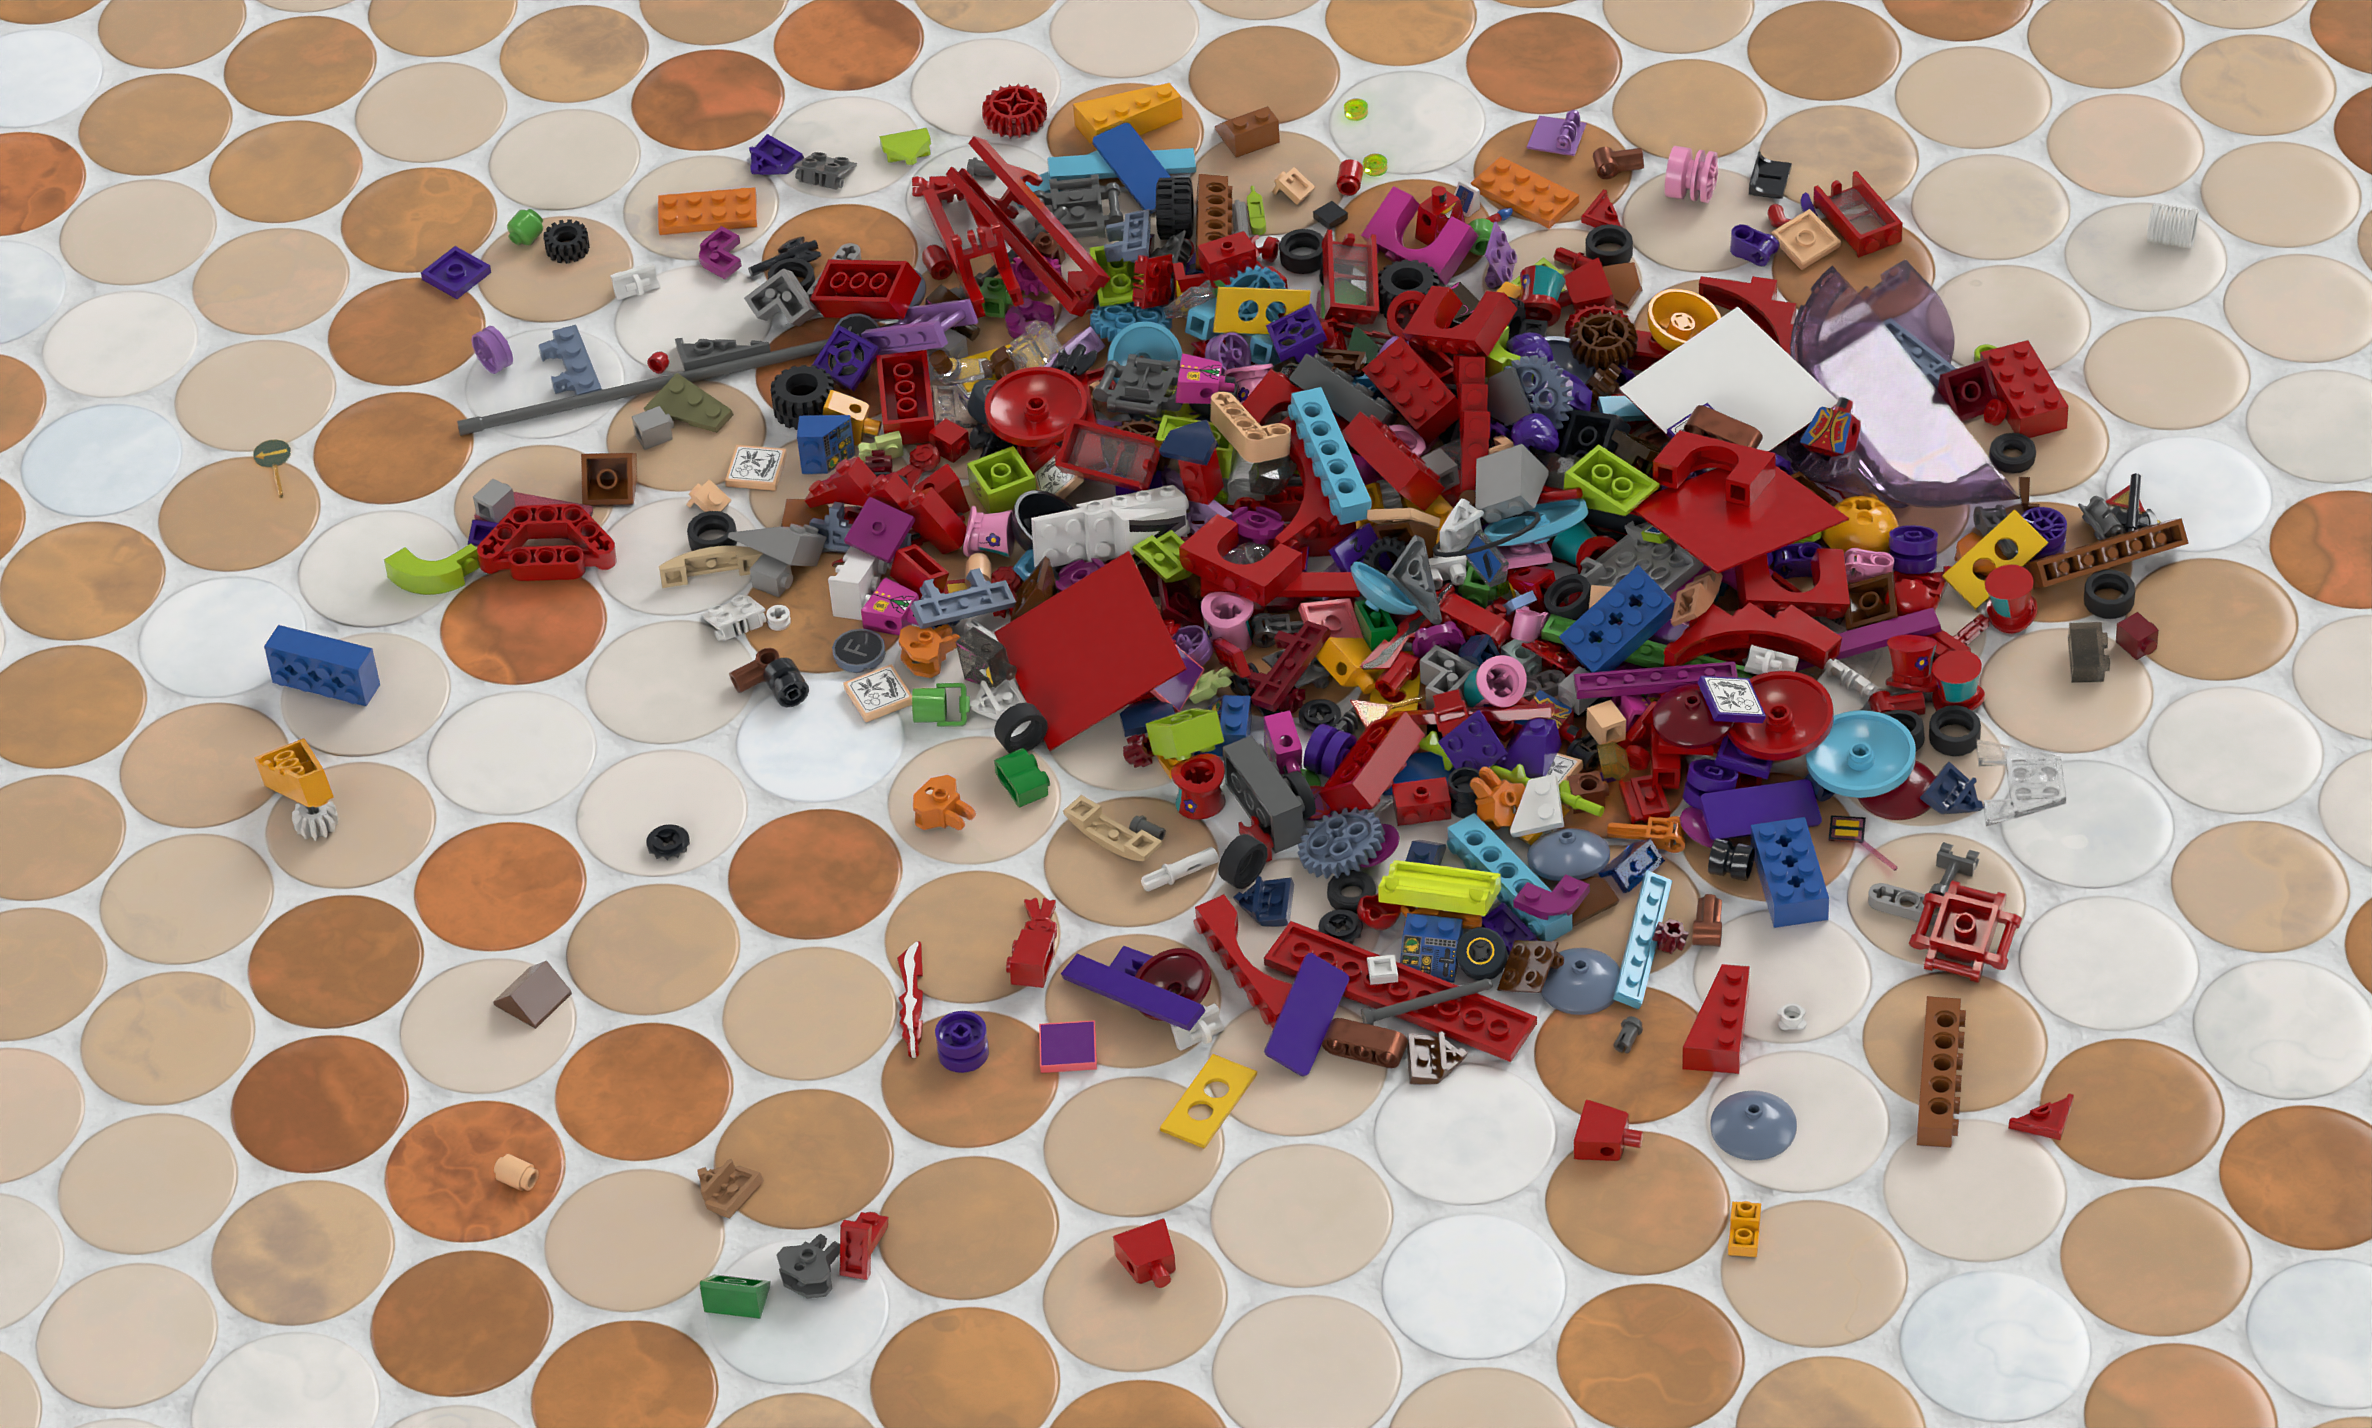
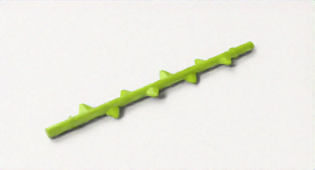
[1368,718,1604,817]

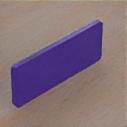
[1699,779,1822,841]
[1264,953,1349,1077]

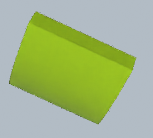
[1132,530,1193,583]

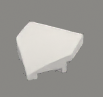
[1440,499,1484,553]
[970,673,1026,720]

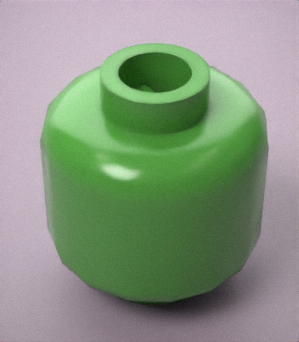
[507,209,544,245]
[1468,218,1494,255]

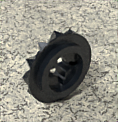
[1298,699,1341,732]
[646,824,690,861]
[1318,909,1363,944]

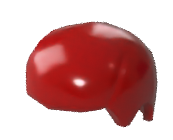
[1357,893,1401,931]

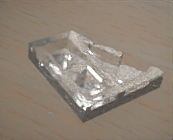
[931,385,984,428]

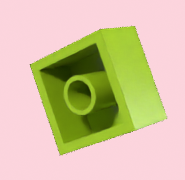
[967,446,1036,514]
[1146,708,1224,761]

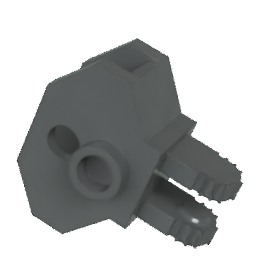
[776,1234,840,1299]

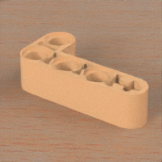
[1210,392,1291,463]

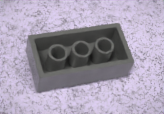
[1289,353,1399,427]
[1223,735,1306,854]

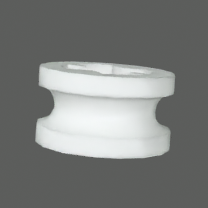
[766,605,791,631]

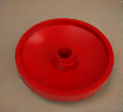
[985,367,1088,447]
[1728,671,1834,761]

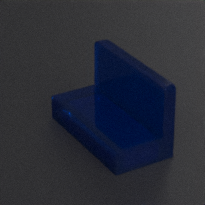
[1598,839,1665,893]

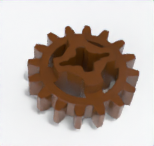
[1585,362,1622,410]

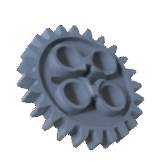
[1503,355,1574,432]
[1297,807,1385,879]

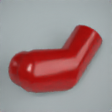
[1767,204,1791,228]

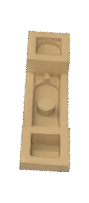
[659,546,763,588]
[1063,795,1163,861]

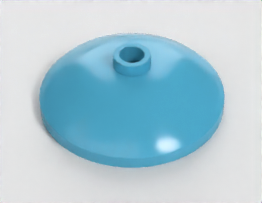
[1107,322,1183,385]
[1351,562,1418,615]

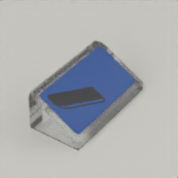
[1465,529,1509,587]

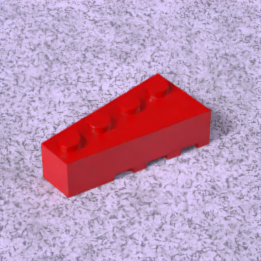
[1682,964,1750,1074]

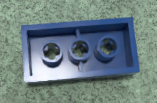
[1559,565,1675,673]
[264,625,380,706]
[1750,817,1829,928]

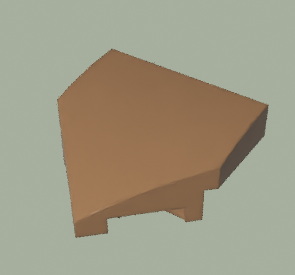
[697,1159,764,1219]

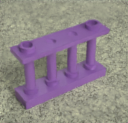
[861,299,978,355]

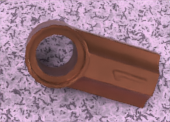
[1592,147,1644,179]
[729,648,780,693]
[1692,894,1722,947]

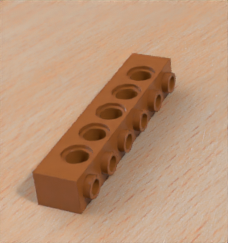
[1195,174,1233,270]
[2026,518,2189,588]
[1917,996,1966,1148]

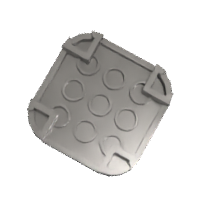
[1580,521,1704,607]

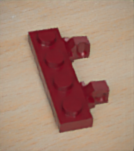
[1246,621,1331,712]

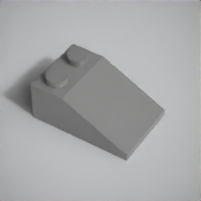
[728,524,827,566]

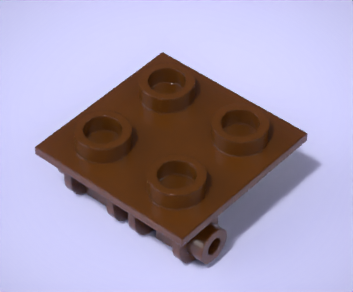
[1497,940,1564,993]

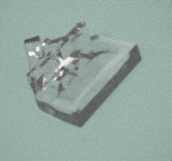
[1164,280,1216,318]

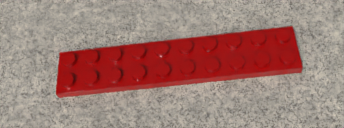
[1264,921,1537,1062]

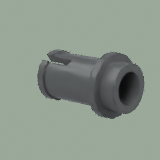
[967,157,997,178]
[1129,815,1166,841]
[1613,1016,1643,1053]

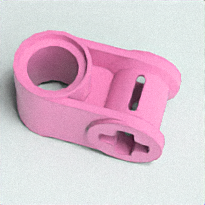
[1844,548,1894,583]
[1511,606,1550,642]

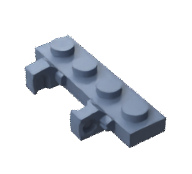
[1104,209,1151,262]
[1871,318,1957,393]
[538,325,602,396]
[810,502,911,559]
[910,568,1016,629]

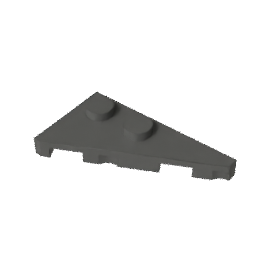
[675,338,771,371]
[1387,535,1442,625]

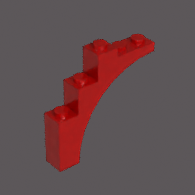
[1699,276,1816,372]
[1453,355,1490,490]
[1274,416,1344,550]
[804,456,967,555]
[1663,602,1842,670]

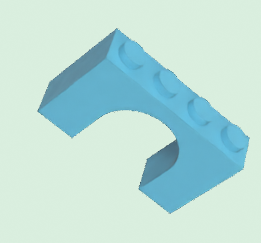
[1185,297,1285,366]

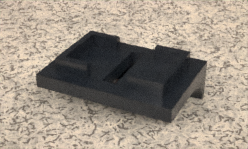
[1748,151,1792,199]

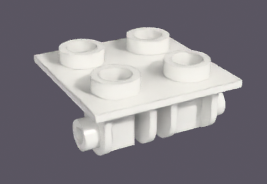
[701,595,767,641]
[1817,659,1879,716]

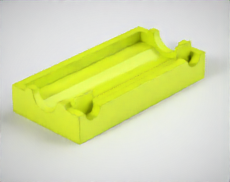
[1378,860,1501,916]

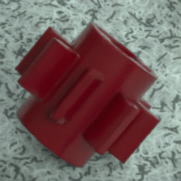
[865,450,893,473]
[1278,686,1306,713]
[1123,734,1155,768]
[1652,918,1689,954]

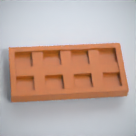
[1471,156,1579,229]
[658,187,757,235]

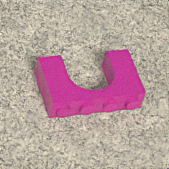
[1361,186,1479,285]

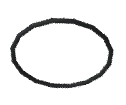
[1433,511,1541,558]

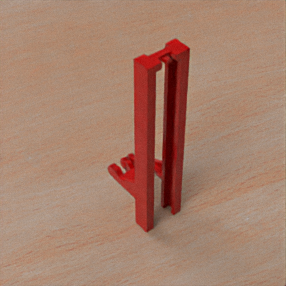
[946,136,1111,317]
[922,186,1024,318]

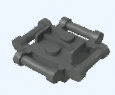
[1033,174,1124,238]
[1092,354,1183,418]

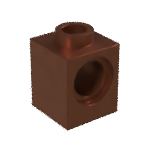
[1567,771,1609,814]

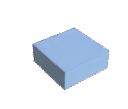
[1503,590,1537,616]

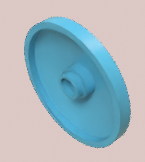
[1484,498,1588,546]
[1806,710,1916,798]

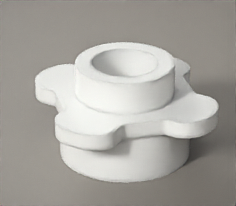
[1777,1004,1807,1030]

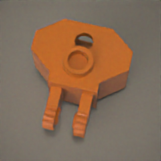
[899,624,962,678]
[1470,766,1526,830]
[913,775,976,831]

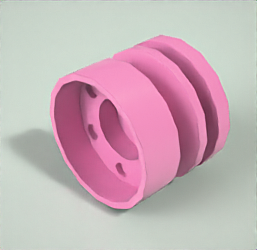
[1665,146,1718,203]

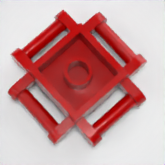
[1909,880,2022,983]

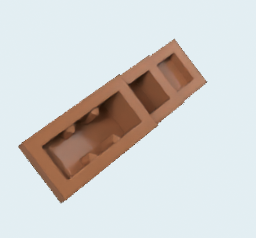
[1671,570,1723,627]

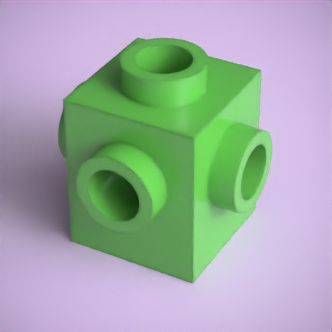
[979,277,1013,318]
[1458,565,1498,609]

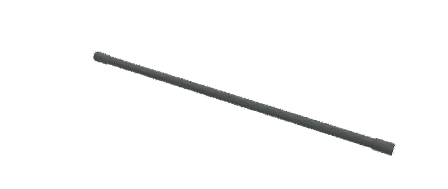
[457,322,897,436]

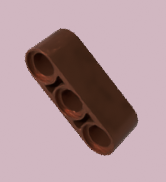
[1683,405,1763,449]
[1322,1018,1408,1068]

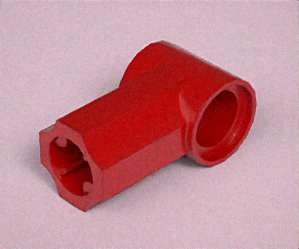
[1375,649,1421,699]
[1868,691,1926,715]

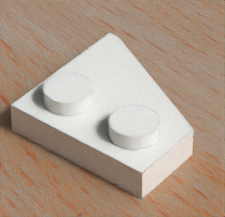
[1510,774,1564,838]

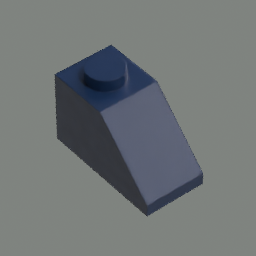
[1458,634,1500,667]
[1405,840,1446,866]

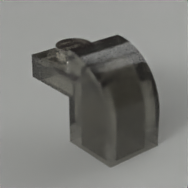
[1249,455,1297,495]

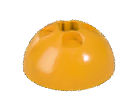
[1647,289,1721,352]
[1822,496,1899,557]

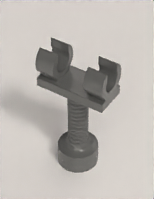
[1929,842,1980,896]

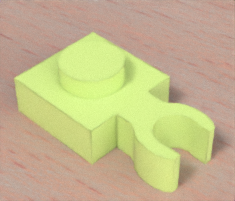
[858,431,904,462]
[1189,667,1234,704]

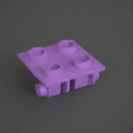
[1527,110,1587,156]
[1485,222,1517,288]

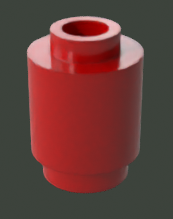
[1336,159,1364,196]
[922,245,953,280]

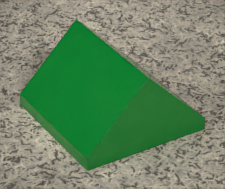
[700,1274,771,1319]

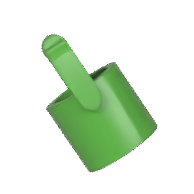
[912,683,970,727]

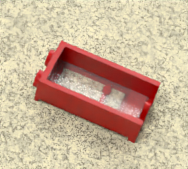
[1813,171,1903,258]
[1321,229,1379,325]
[1055,417,1162,492]

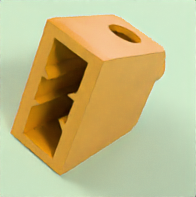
[823,390,882,446]
[1315,637,1380,694]

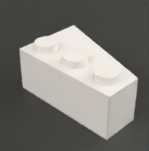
[828,546,888,620]

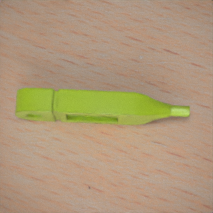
[1247,186,1266,235]

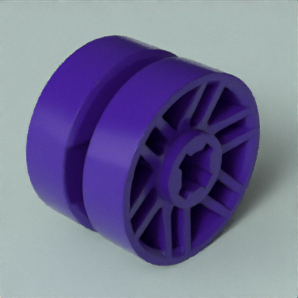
[2021,507,2067,562]
[1889,525,1938,574]
[1303,724,1357,778]
[1683,759,1738,810]
[935,1011,989,1073]

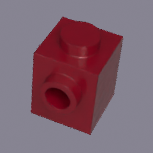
[2115,612,2159,660]

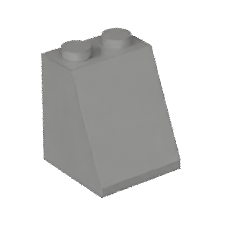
[1475,444,1548,523]

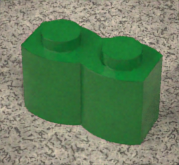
[994,748,1050,808]

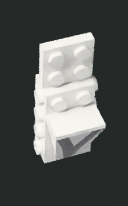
[1031,485,1190,567]

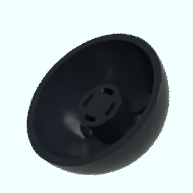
[1011,490,1074,551]

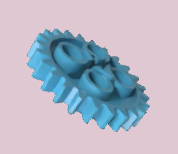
[1090,302,1172,342]

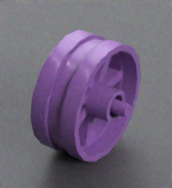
[471,325,513,374]
[1205,332,1252,375]
[1172,625,1213,666]

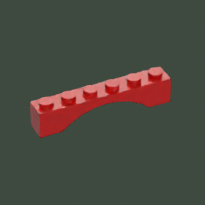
[1193,894,1292,1028]

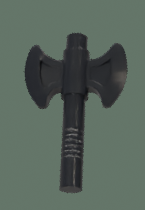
[748,236,822,277]
[1052,344,1098,376]
[969,424,1018,459]
[2109,473,2158,533]

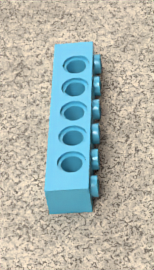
[1288,387,1372,525]
[1447,813,1572,941]

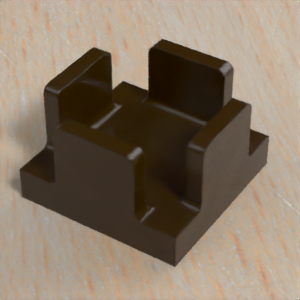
[1611,430,1662,479]

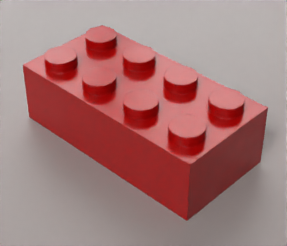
[810,259,922,320]
[1362,336,1459,445]
[1980,340,2069,438]
[876,350,935,445]
[1342,411,1445,512]
[1318,711,1425,814]

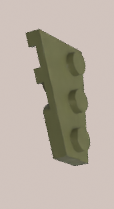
[643,373,734,433]

